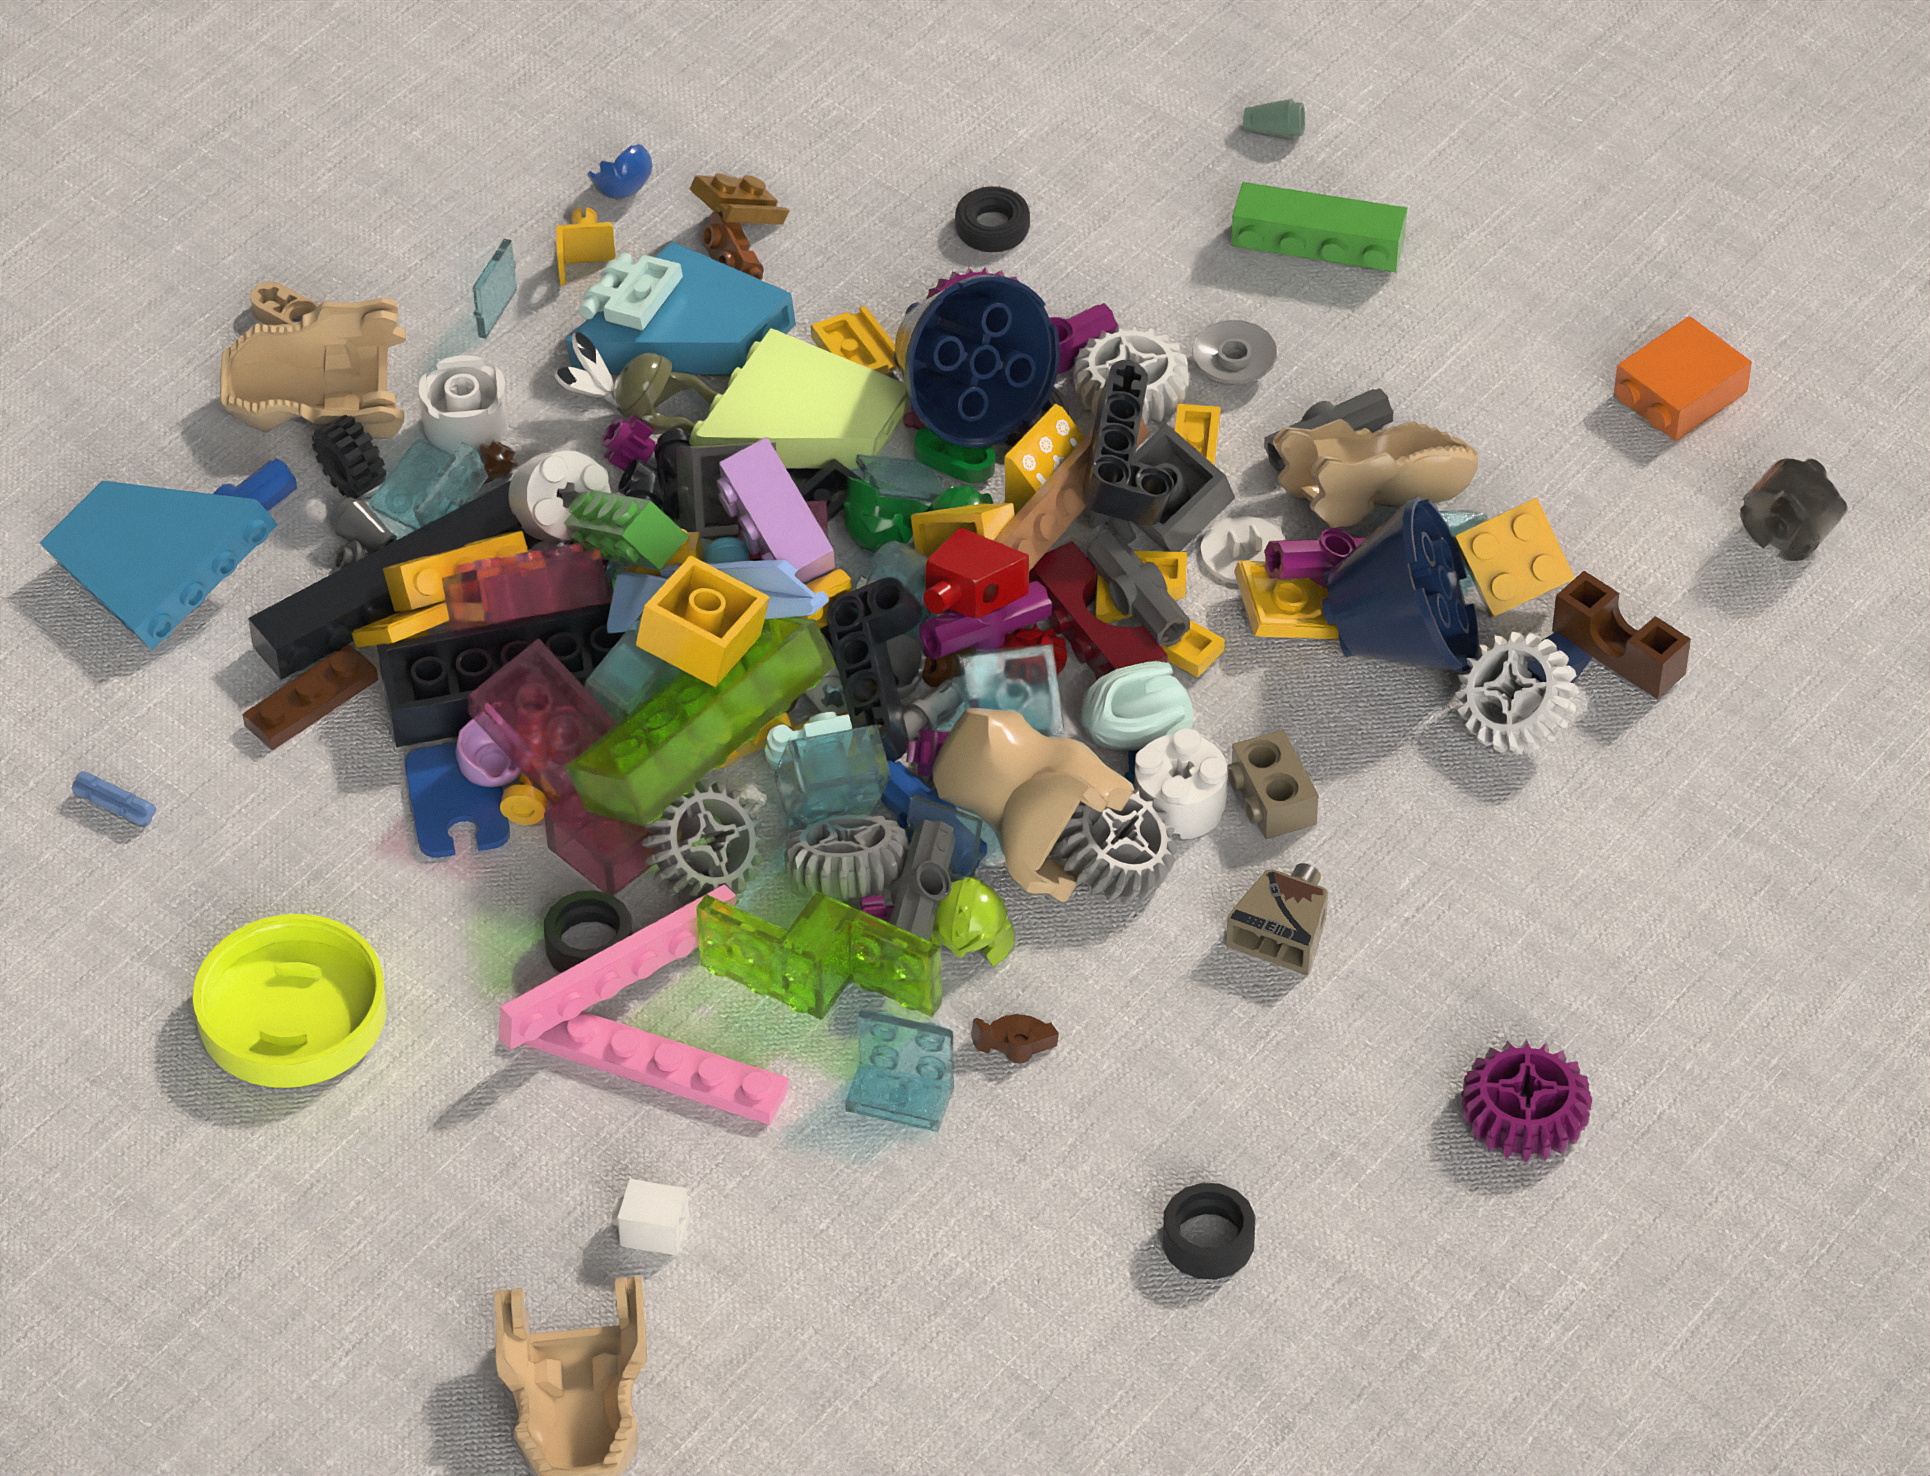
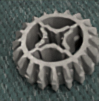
[641,779,767,903]
[1055,788,1178,903]
[784,812,910,901]

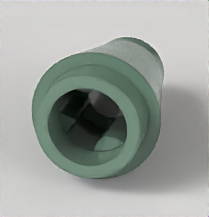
[1244,98,1305,140]

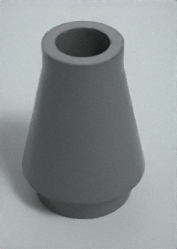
[330,497,397,552]

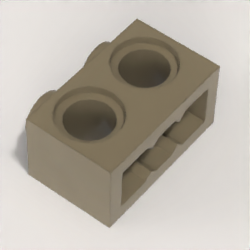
[1227,729,1319,839]

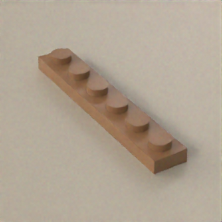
[994,417,1150,571]

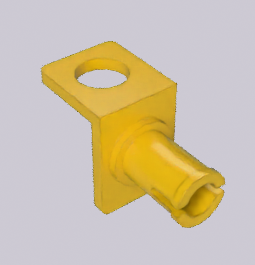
[556,207,615,286]

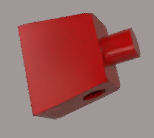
[923,528,1029,619]

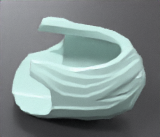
[1080,661,1194,751]

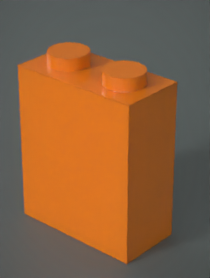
[1614,316,1752,441]

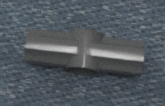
[1264,388,1394,471]
[1087,531,1190,647]
[884,819,956,958]

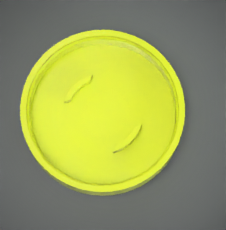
[193,914,387,1088]

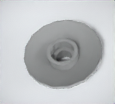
[1192,320,1277,384]

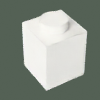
[612,1179,689,1256]

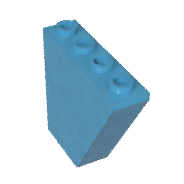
[566,242,796,374]
[40,481,278,650]

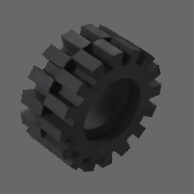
[312,415,387,499]

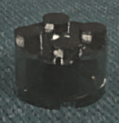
[1740,458,1848,561]

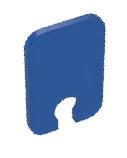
[405,742,510,858]

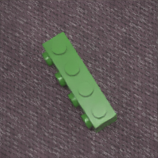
[1231,182,1407,272]
[563,490,689,571]

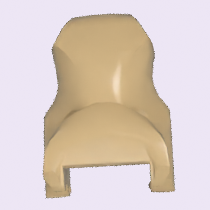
[220,298,406,438]
[1273,419,1478,528]
[932,708,1134,903]
[494,1276,647,1476]

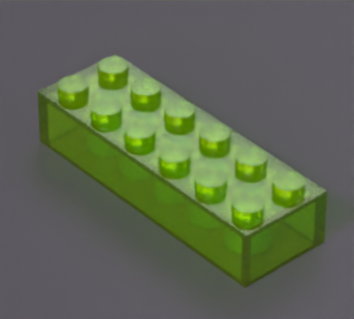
[566,617,836,826]

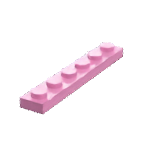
[499,885,736,1050]
[522,1011,789,1125]

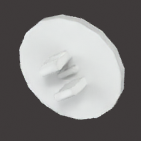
[1200,516,1286,584]

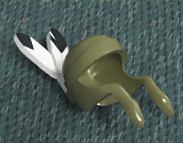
[554,332,719,435]

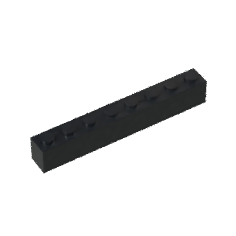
[248,480,563,680]

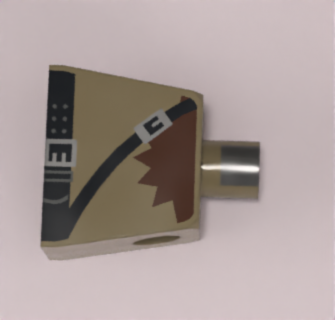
[1226,863,1328,976]

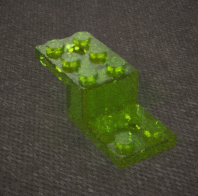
[696,891,942,1020]

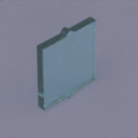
[473,238,517,339]
[855,454,946,502]
[903,795,983,883]

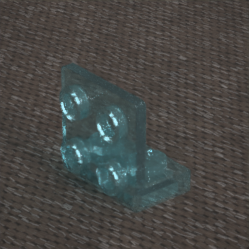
[369,439,489,531]
[845,1010,954,1132]

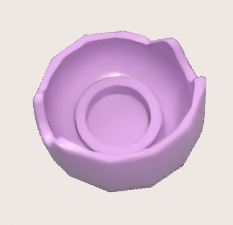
[456,718,526,787]

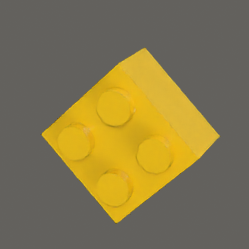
[1453,497,1575,617]
[636,555,770,687]

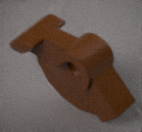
[971,1014,1059,1063]

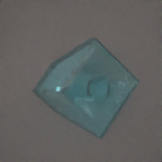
[957,644,1065,737]

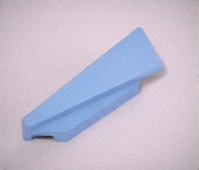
[607,560,829,633]

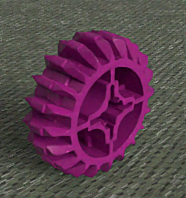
[1460,1039,1592,1163]

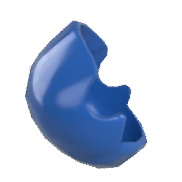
[587,144,652,200]

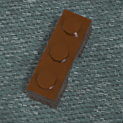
[1552,571,1691,699]

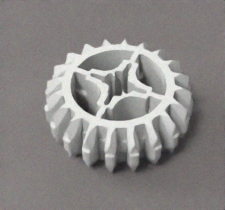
[1073,325,1189,425]
[1455,631,1579,755]

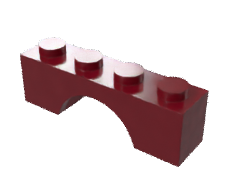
[1029,541,1168,680]

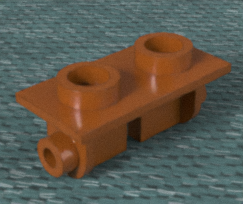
[701,211,764,280]

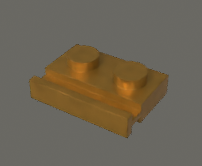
[689,173,789,225]

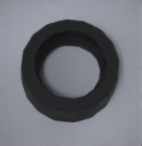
[543,890,633,973]
[1162,1183,1256,1280]

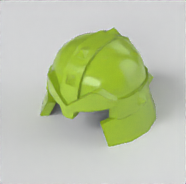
[926,875,1014,967]

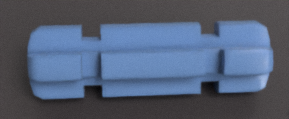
[72,771,156,827]

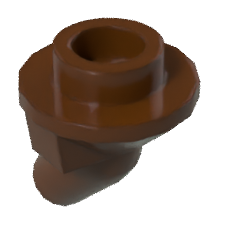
[459,440,519,492]
[922,646,977,687]

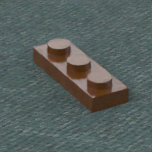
[242,644,378,750]

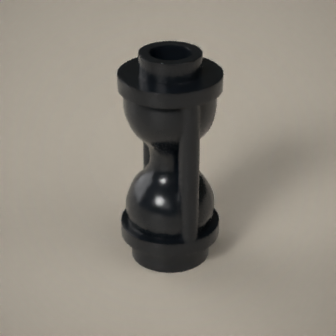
[654,430,692,520]

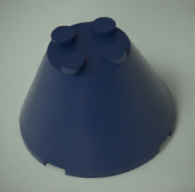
[893,274,1060,448]
[1322,496,1479,672]

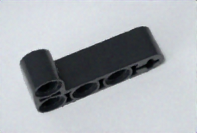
[1082,360,1174,526]
[827,577,922,763]

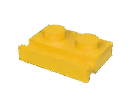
[811,306,901,376]

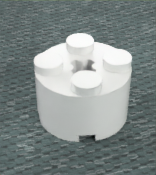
[418,355,509,455]
[509,451,610,541]
[1134,728,1227,839]

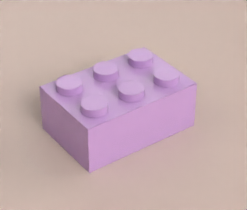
[717,437,835,584]

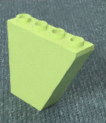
[689,328,909,469]

